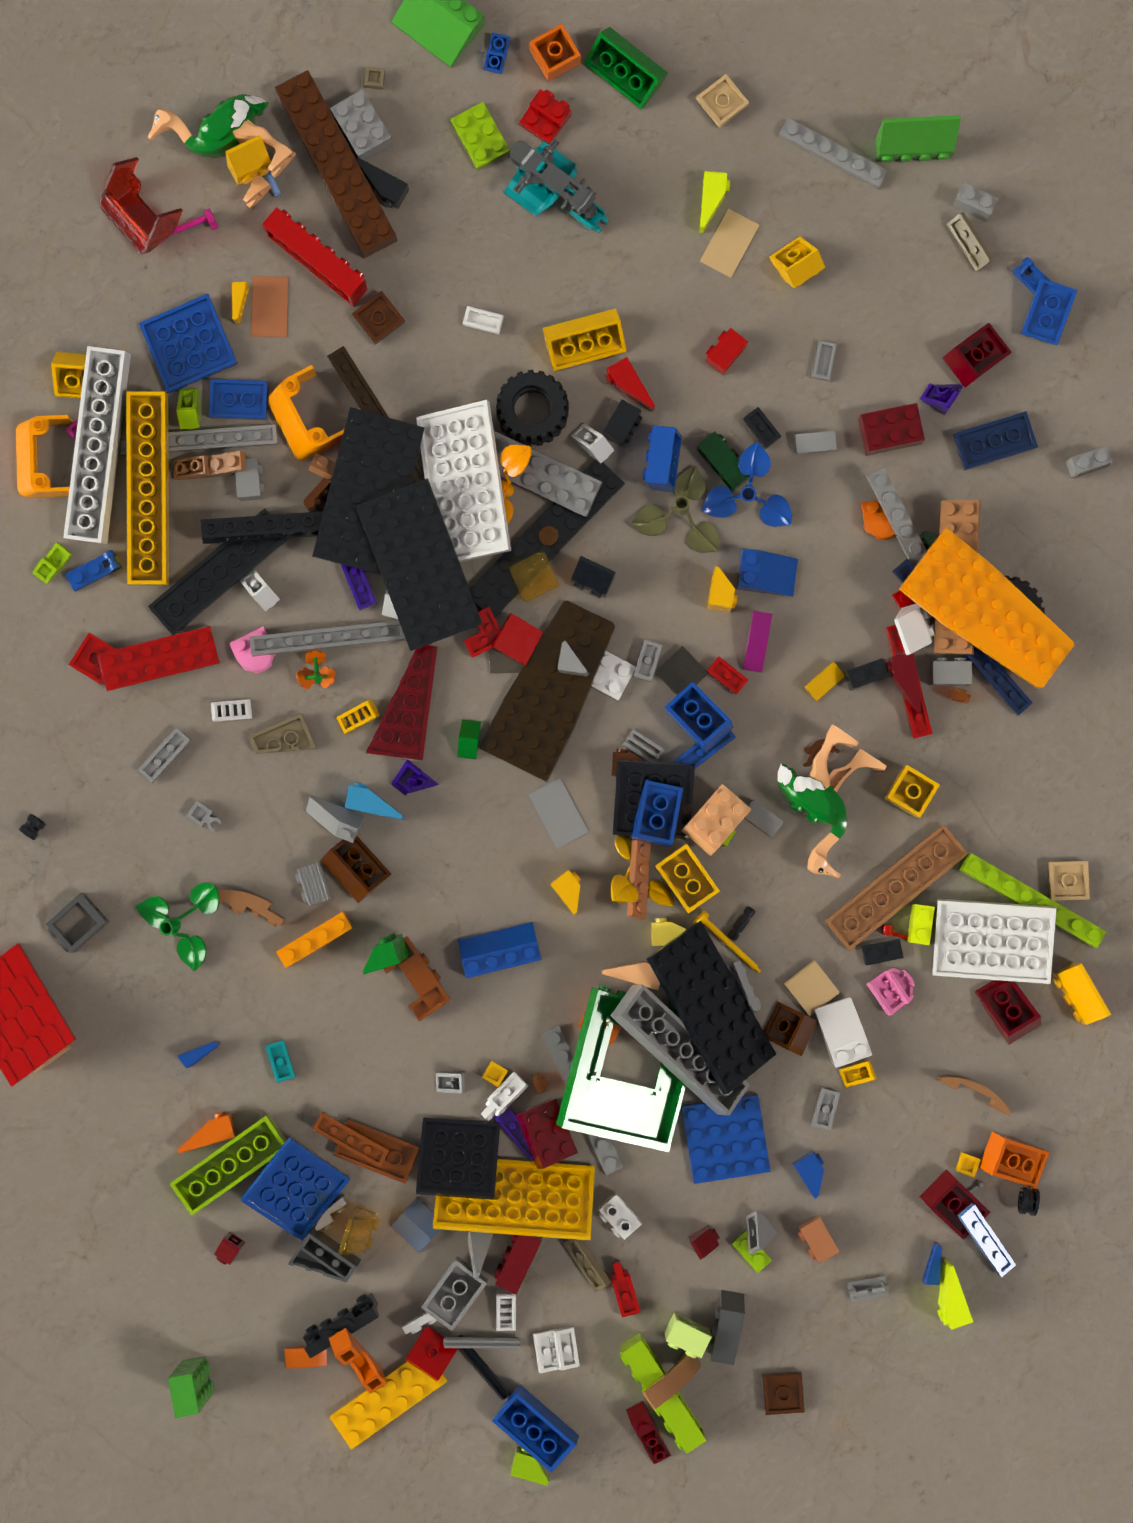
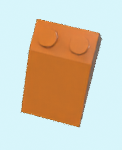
[979,1132,1050,1188]

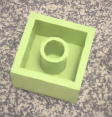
[664,1312,712,1358]

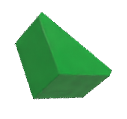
[457,719,481,760]

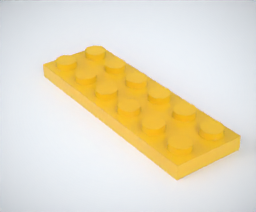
[329,1361,448,1450]

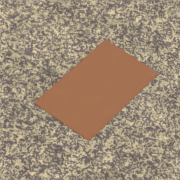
[251,276,288,337]

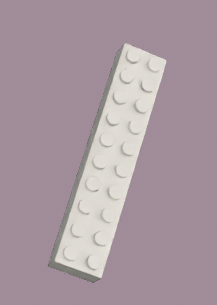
[63,346,131,544]

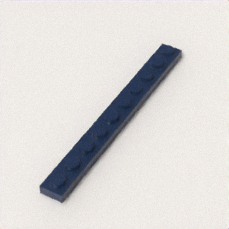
[892,558,1033,716]

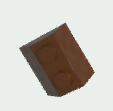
[764,1002,818,1056]

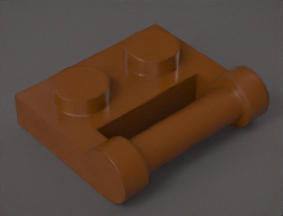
[303,477,331,512]

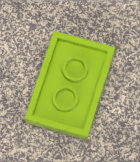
[450,102,510,170]

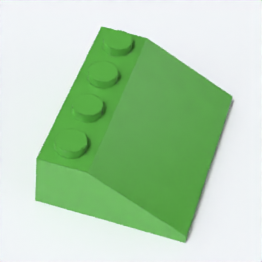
[391,0,485,68]
[875,115,961,163]

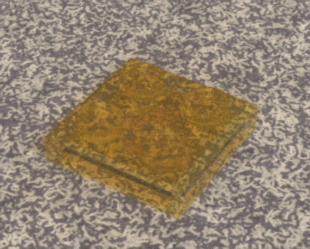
[509,551,559,602]

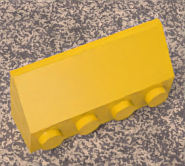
[543,308,627,371]

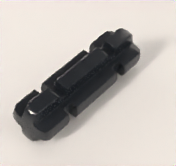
[727,906,756,941]

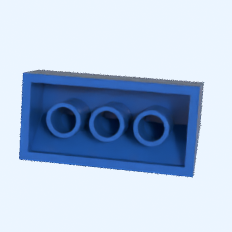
[458,922,542,978]
[492,1384,579,1473]

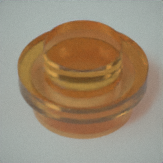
[539,526,558,546]

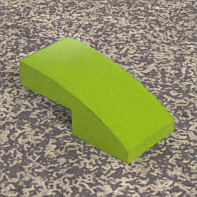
[32,542,73,584]

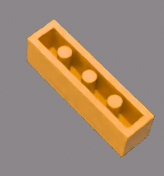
[276,911,355,968]

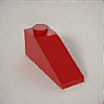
[606,357,655,412]

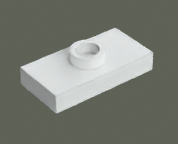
[462,306,504,335]

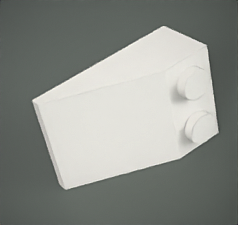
[814,997,872,1068]

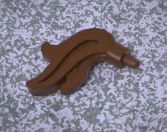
[803,739,840,767]

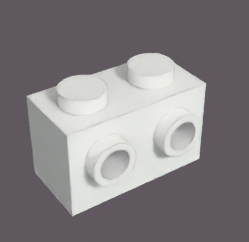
[598,1192,642,1240]

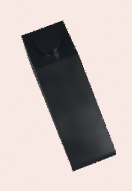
[356,157,409,209]

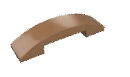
[936,1075,1011,1116]
[643,1353,702,1410]

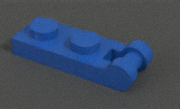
[1013,257,1051,295]
[65,550,122,592]

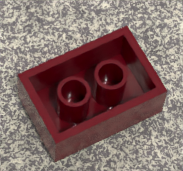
[858,403,925,456]
[515,1099,578,1169]
[494,1235,542,1295]

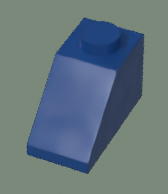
[792,1151,824,1199]

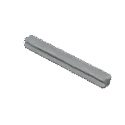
[443,1337,520,1349]

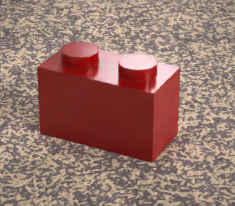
[706,328,748,375]

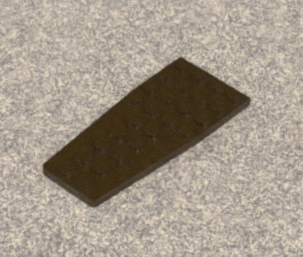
[479,601,615,782]

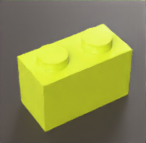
[907,904,935,945]

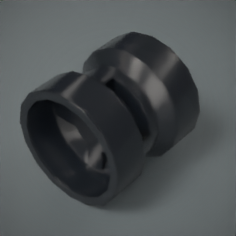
[19,814,46,840]

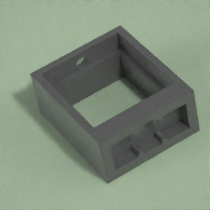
[46,893,110,953]

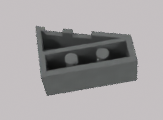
[708,1290,745,1365]

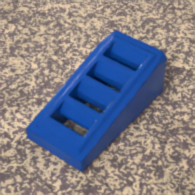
[178,1041,220,1068]
[922,1242,942,1285]

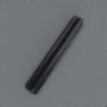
[458,1335,510,1400]

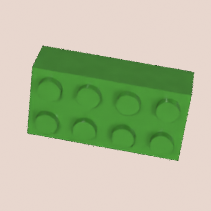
[168,1356,214,1418]

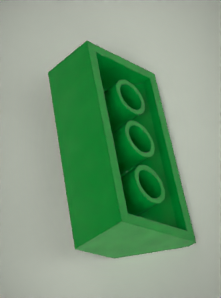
[583,27,668,109]

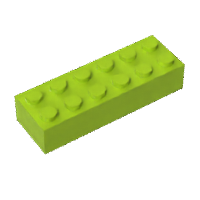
[170,1114,287,1216]
[620,1332,707,1454]

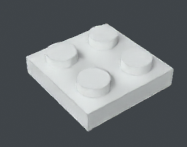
[592,651,636,701]

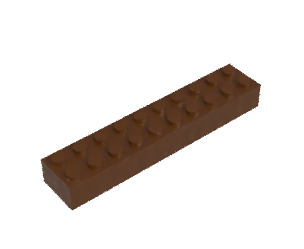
[275,70,397,258]

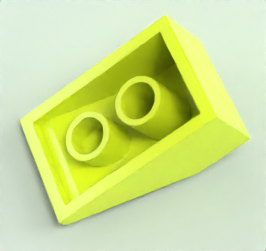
[937,1259,973,1330]

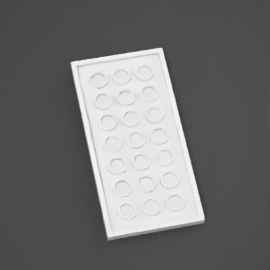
[416,400,511,562]

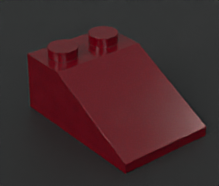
[943,323,1012,388]
[975,980,1041,1045]
[919,1169,991,1240]

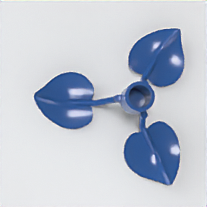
[702,443,792,527]

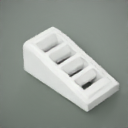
[211,699,253,723]
[496,1288,516,1331]

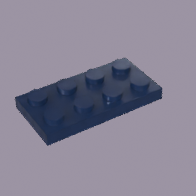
[953,411,1038,471]

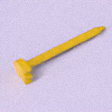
[692,910,761,973]

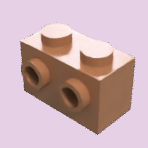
[798,1215,839,1264]

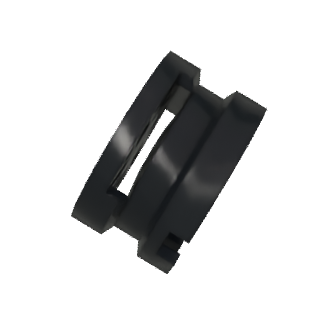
[1018,1186,1040,1216]

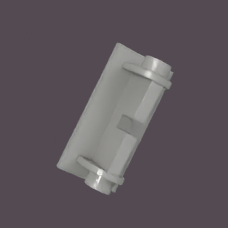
[847,1276,889,1302]

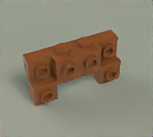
[384,936,451,1022]

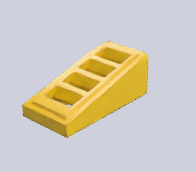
[232,282,249,324]
[336,699,381,734]

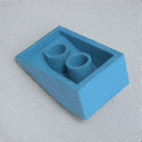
[345,783,405,820]

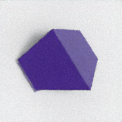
[920,383,963,415]
[391,760,439,796]

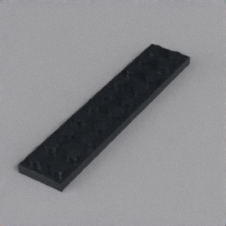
[470,459,625,618]

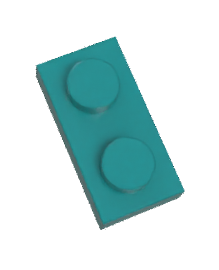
[265,1040,296,1083]

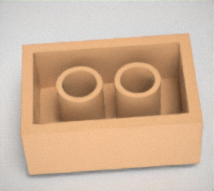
[681,784,751,856]

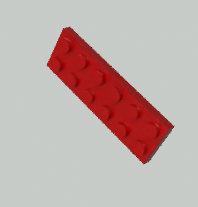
[97,626,220,692]

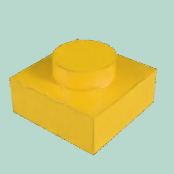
[482,1061,508,1087]
[955,1152,981,1178]

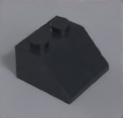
[571,556,616,599]

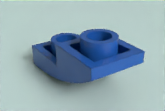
[483,32,511,74]

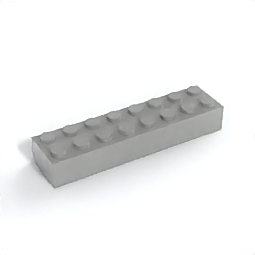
[610,985,750,1116]

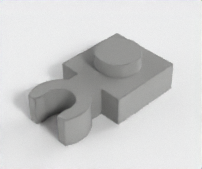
[186,800,223,832]

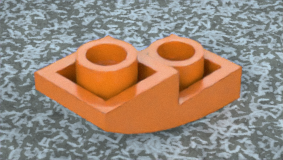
[284,1345,327,1368]

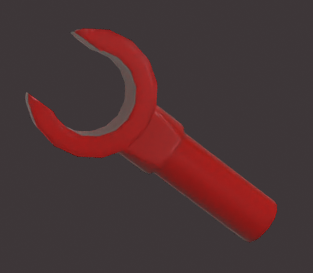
[882,925,908,940]

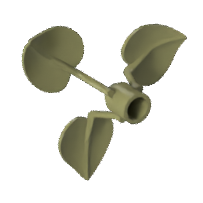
[632,466,720,553]

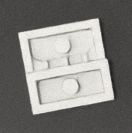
[533,1327,580,1373]

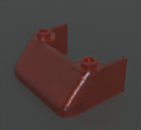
[100,157,183,254]

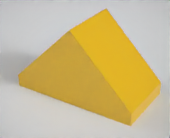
[839,1058,877,1088]

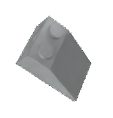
[421,1256,488,1331]

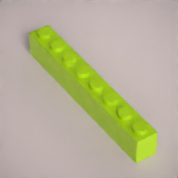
[958,853,1106,948]

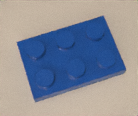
[1020,278,1078,345]
[209,379,268,420]

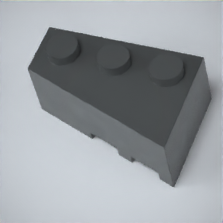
[288,1227,361,1282]

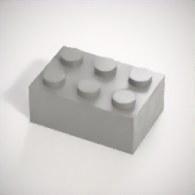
[330,89,393,161]

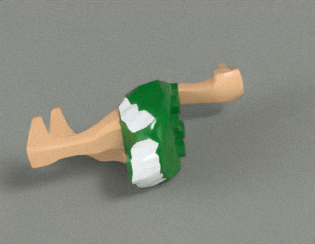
[148,94,296,209]
[777,725,887,878]

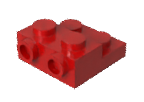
[519,89,571,144]

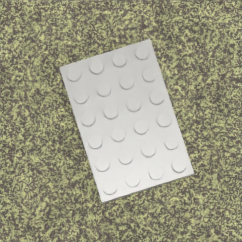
[932,899,1056,984]

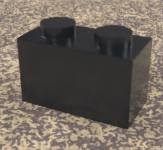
[603,399,643,446]
[844,658,889,691]

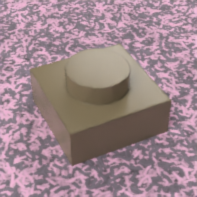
[364,67,385,89]

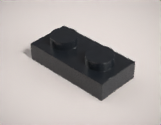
[743,407,782,449]
[861,939,904,966]

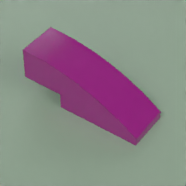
[743,611,772,673]

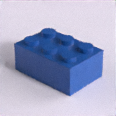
[643,425,682,492]
[665,681,734,753]

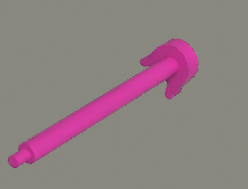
[137,208,218,247]

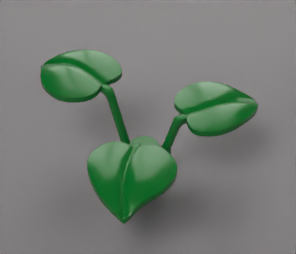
[135,882,220,971]

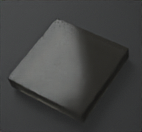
[655,646,709,696]

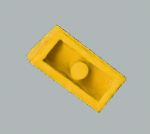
[804,661,845,702]

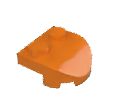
[861,500,895,540]

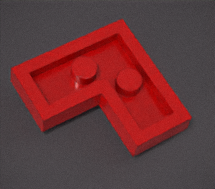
[463,606,501,658]

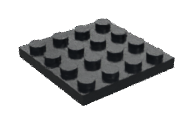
[613,759,695,839]
[416,1117,500,1200]

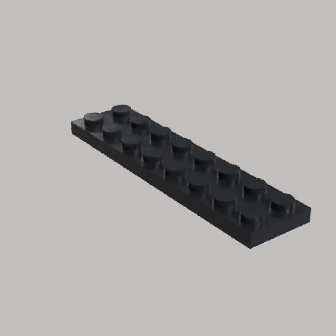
[148,508,290,635]

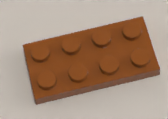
[333,1118,420,1184]

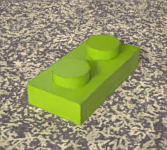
[731,1230,772,1273]

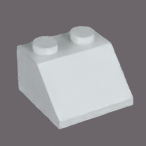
[894,604,935,655]

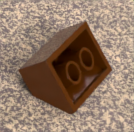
[320,836,391,903]

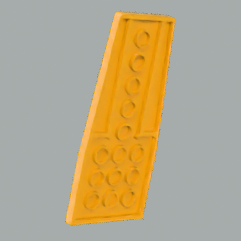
[899,528,1074,688]

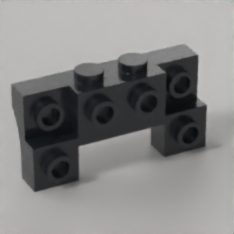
[303,1293,379,1359]

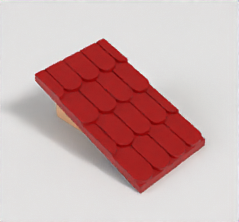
[0,943,76,1087]

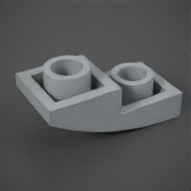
[795,431,838,454]
[315,1195,348,1231]

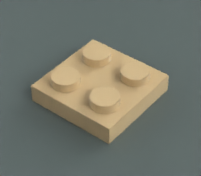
[696,74,749,128]
[1048,861,1090,901]

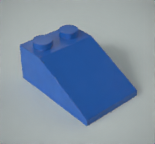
[736,549,798,597]
[631,780,683,847]

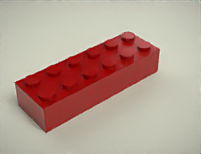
[262,207,368,307]

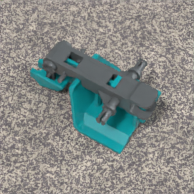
[503,138,608,233]

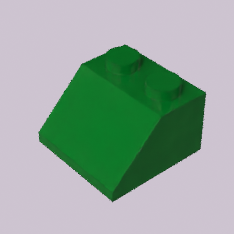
[363,933,410,975]

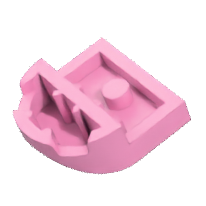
[229,626,276,673]
[867,968,915,1016]

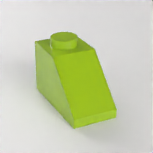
[176,388,201,430]
[510,1447,549,1486]

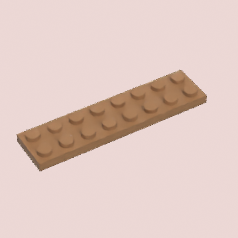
[934,500,981,655]
[824,824,968,951]

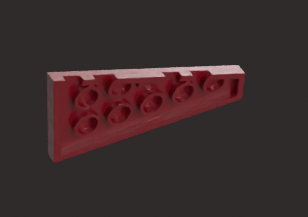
[366,645,438,761]

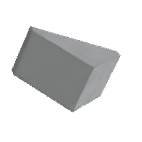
[557,641,589,677]
[436,1071,466,1094]
[746,1211,778,1255]

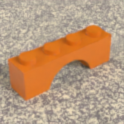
[329,1328,387,1394]

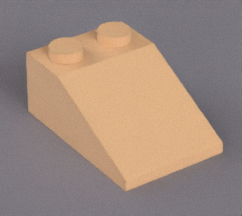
[601,961,660,990]

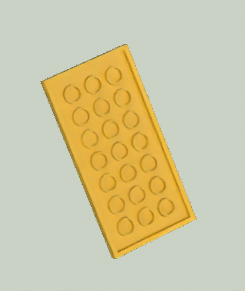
[433,1159,595,1240]

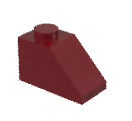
[688,1225,720,1260]
[214,1232,246,1265]

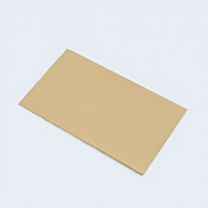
[700,208,760,278]

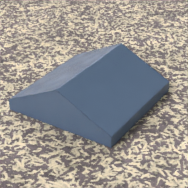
[391,1197,440,1252]

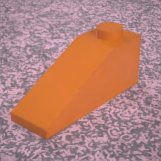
[178,1111,237,1154]

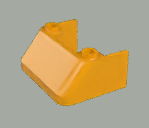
[267,365,344,461]
[16,415,74,498]

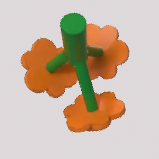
[296,649,336,689]

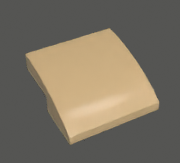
[784,960,840,1016]

